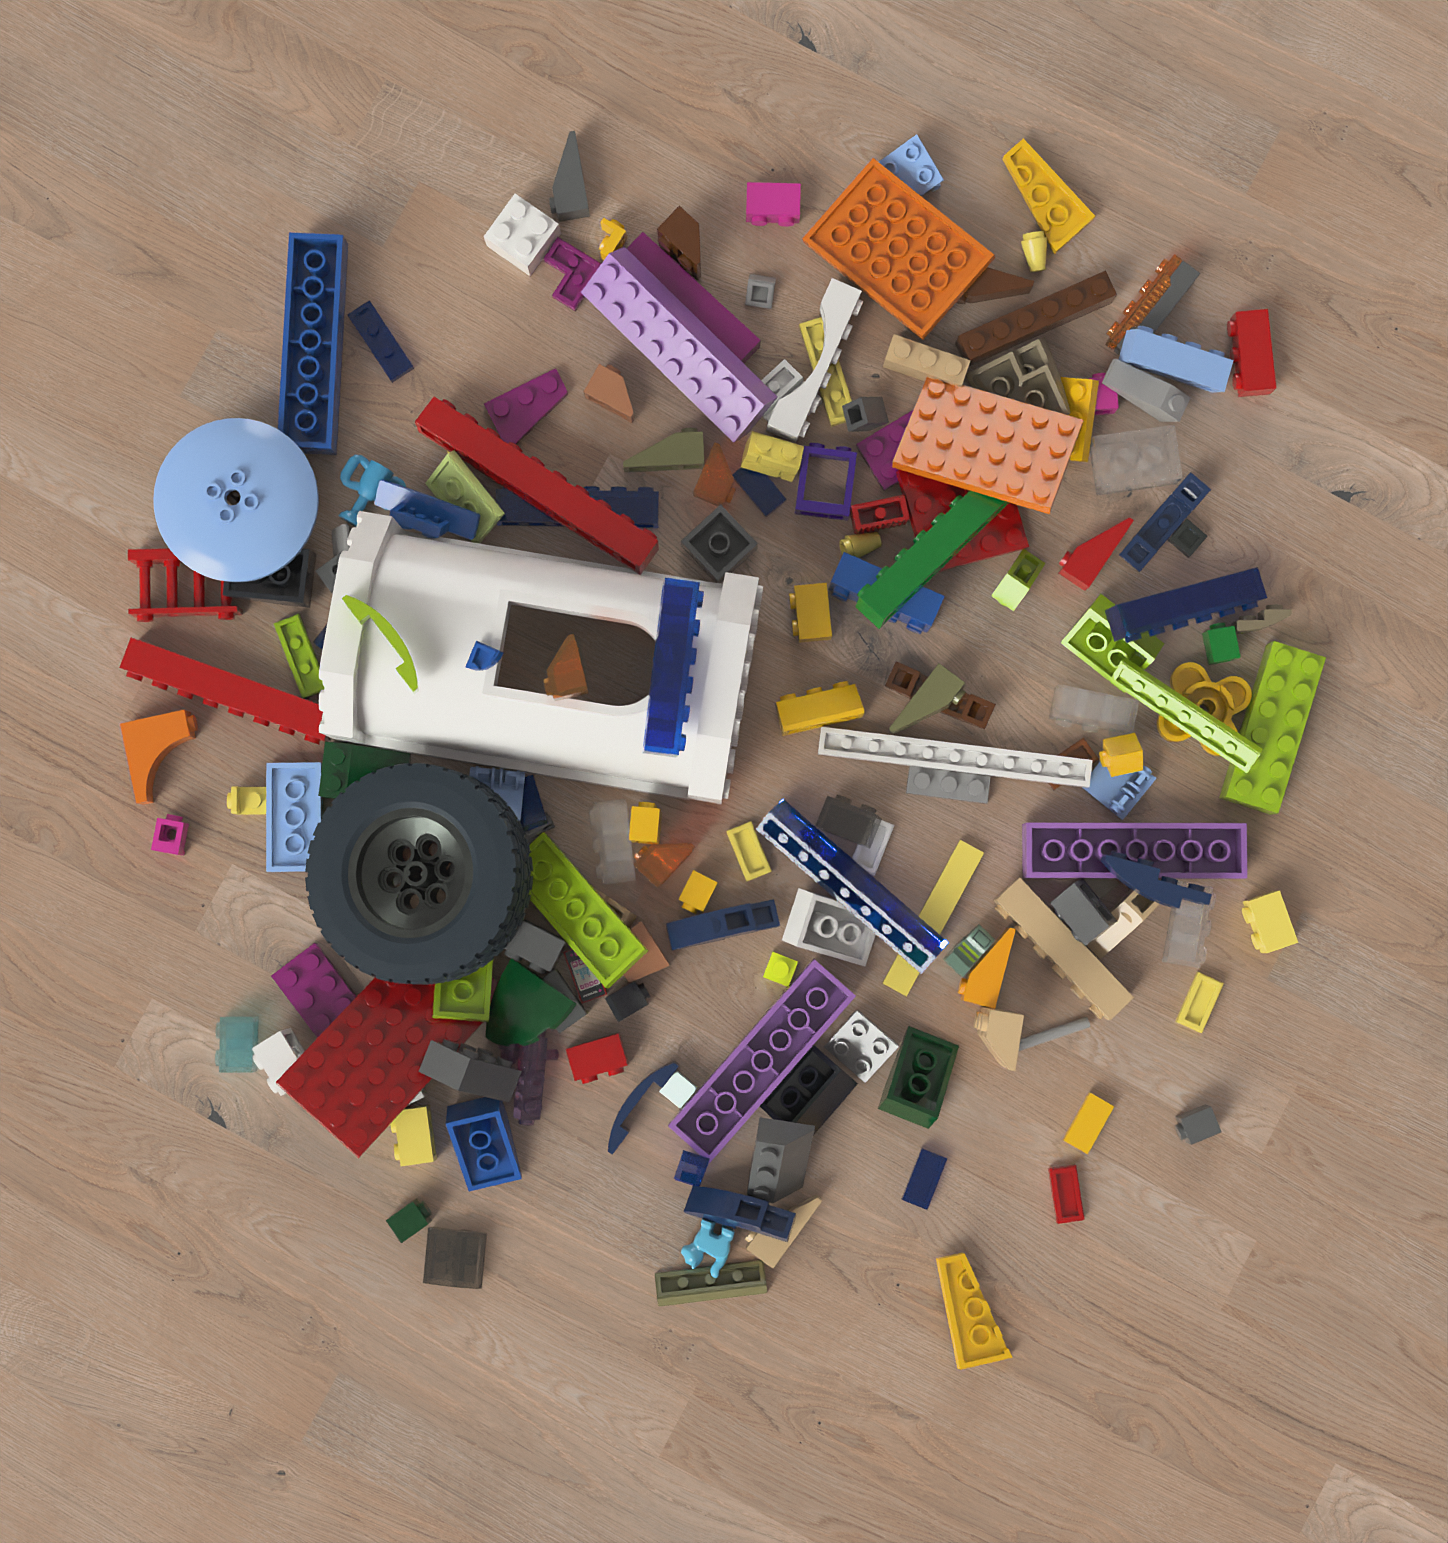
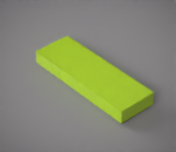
[273,614,325,699]

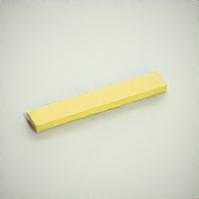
[882,840,984,997]

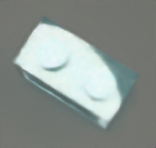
[215,1016,259,1073]

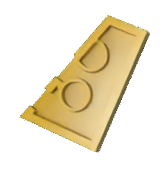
[1061,377,1099,462]

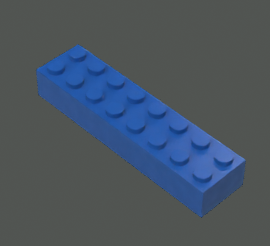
[278,232,348,455]

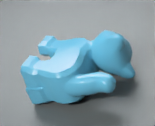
[681,1219,735,1278]

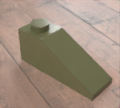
[623,428,705,472]
[889,664,966,735]

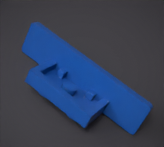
[374,479,480,540]

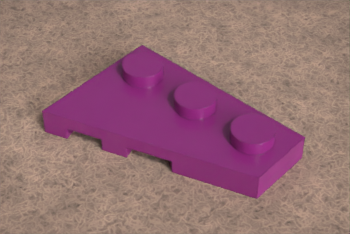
[484,368,568,444]

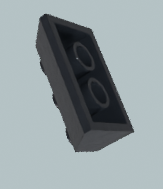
[760,1045,858,1136]

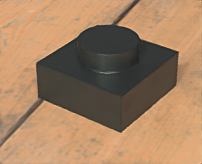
[1168,519,1207,558]

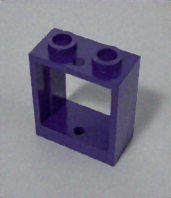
[795,443,857,521]

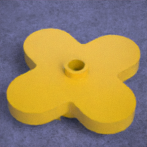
[1157,662,1252,756]

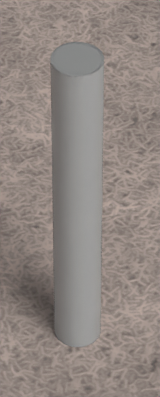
[1019,1017,1091,1051]

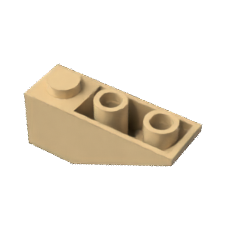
[1086,889,1159,959]

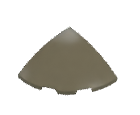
[966,337,1071,415]

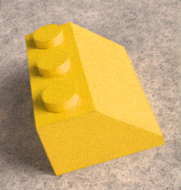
[775,681,865,736]

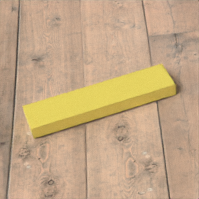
[799,317,852,427]

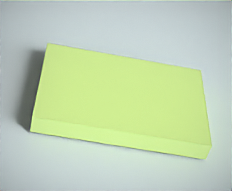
[425,450,505,543]

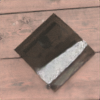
[423,1227,487,1289]

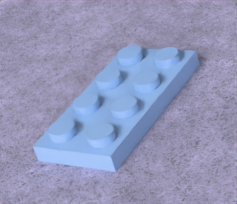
[266,762,323,872]

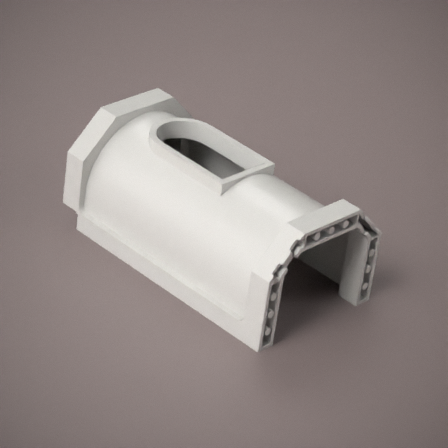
[319,511,763,804]

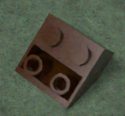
[657,206,701,281]

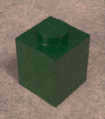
[386,1198,432,1243]

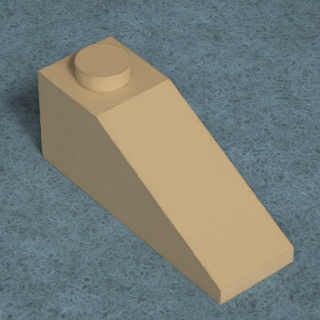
[745,1194,822,1268]

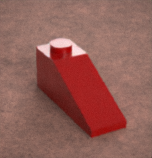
[1058,517,1134,591]

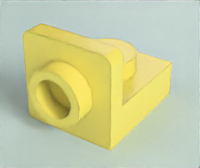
[227,786,266,815]

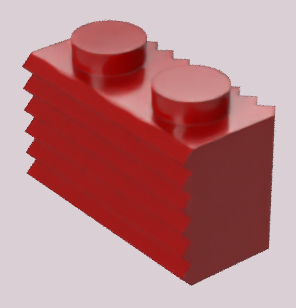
[850,495,909,534]

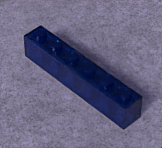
[496,486,660,528]
[1105,567,1267,644]
[642,578,704,758]

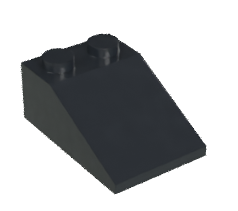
[222,549,316,608]

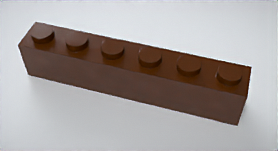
[955,270,1117,366]

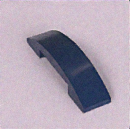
[1119,472,1211,572]
[608,1061,680,1154]

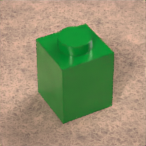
[1202,622,1241,665]

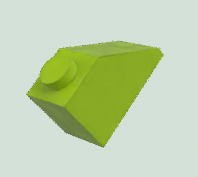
[991,549,1046,611]

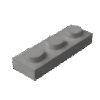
[906,766,991,804]

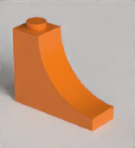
[120,710,198,805]

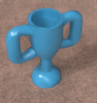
[338,455,406,527]

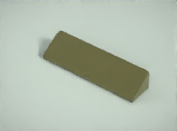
[655,1260,767,1306]

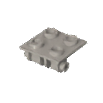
[824,1010,899,1083]

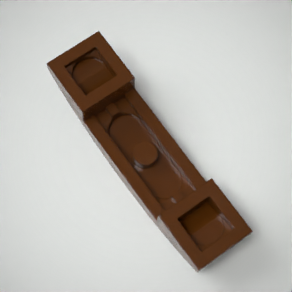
[885,662,996,730]

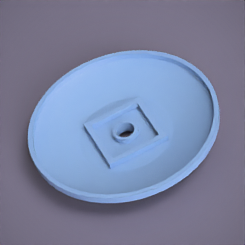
[153,418,319,582]

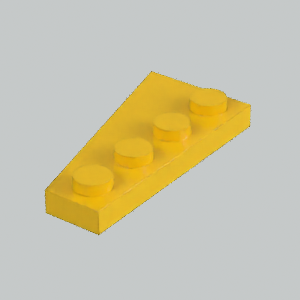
[1002,138,1096,254]

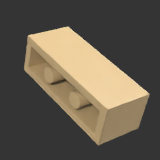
[883,334,971,387]

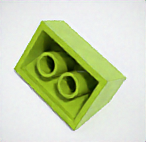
[1061,593,1165,693]

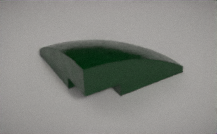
[485,958,577,1047]

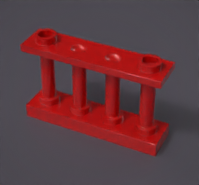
[128,548,243,622]

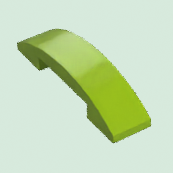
[342,595,419,694]

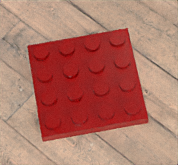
[896,470,1029,572]

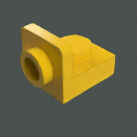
[599,218,628,261]

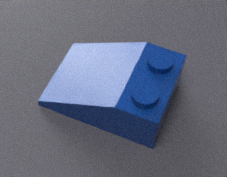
[445,1097,522,1192]

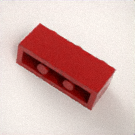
[1227,309,1276,397]

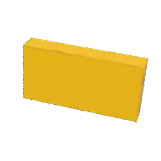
[1063,1092,1114,1154]

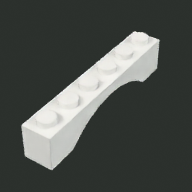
[766,278,863,443]

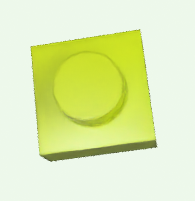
[763,952,798,987]

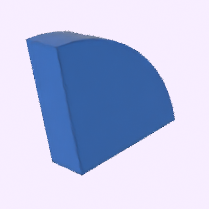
[465,641,504,671]

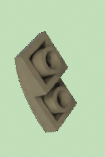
[1231,604,1292,634]

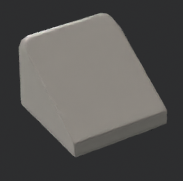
[745,274,776,309]
[332,524,351,556]

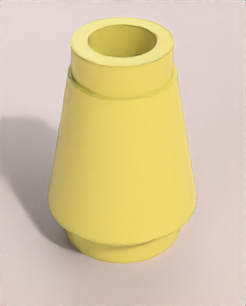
[1021,231,1047,272]
[839,532,882,558]

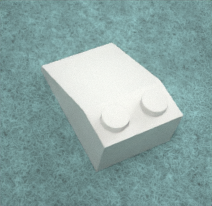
[782,888,882,966]

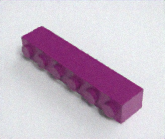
[626,232,761,364]

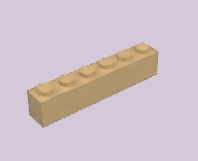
[993,877,1134,1020]

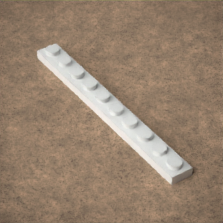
[818,727,1093,788]

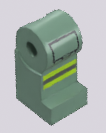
[943,924,995,977]

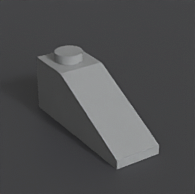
[1102,359,1191,422]

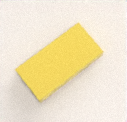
[726,821,772,882]
[1175,972,1224,1033]

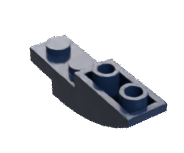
[1101,851,1212,909]
[666,899,780,951]
[684,1186,796,1242]

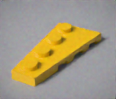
[936,1253,1013,1370]

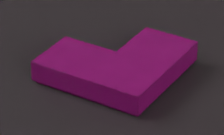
[544,237,602,311]

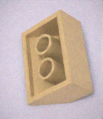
[974,1006,1024,1071]

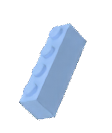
[1118,326,1234,393]

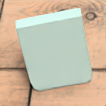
[659,1070,698,1109]

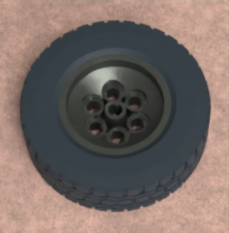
[305,763,533,984]

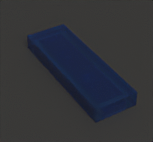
[347,300,415,383]

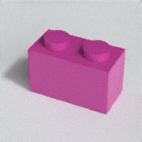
[746,182,801,227]

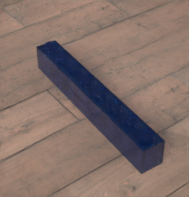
[756,799,949,974]

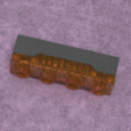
[1105,254,1200,356]

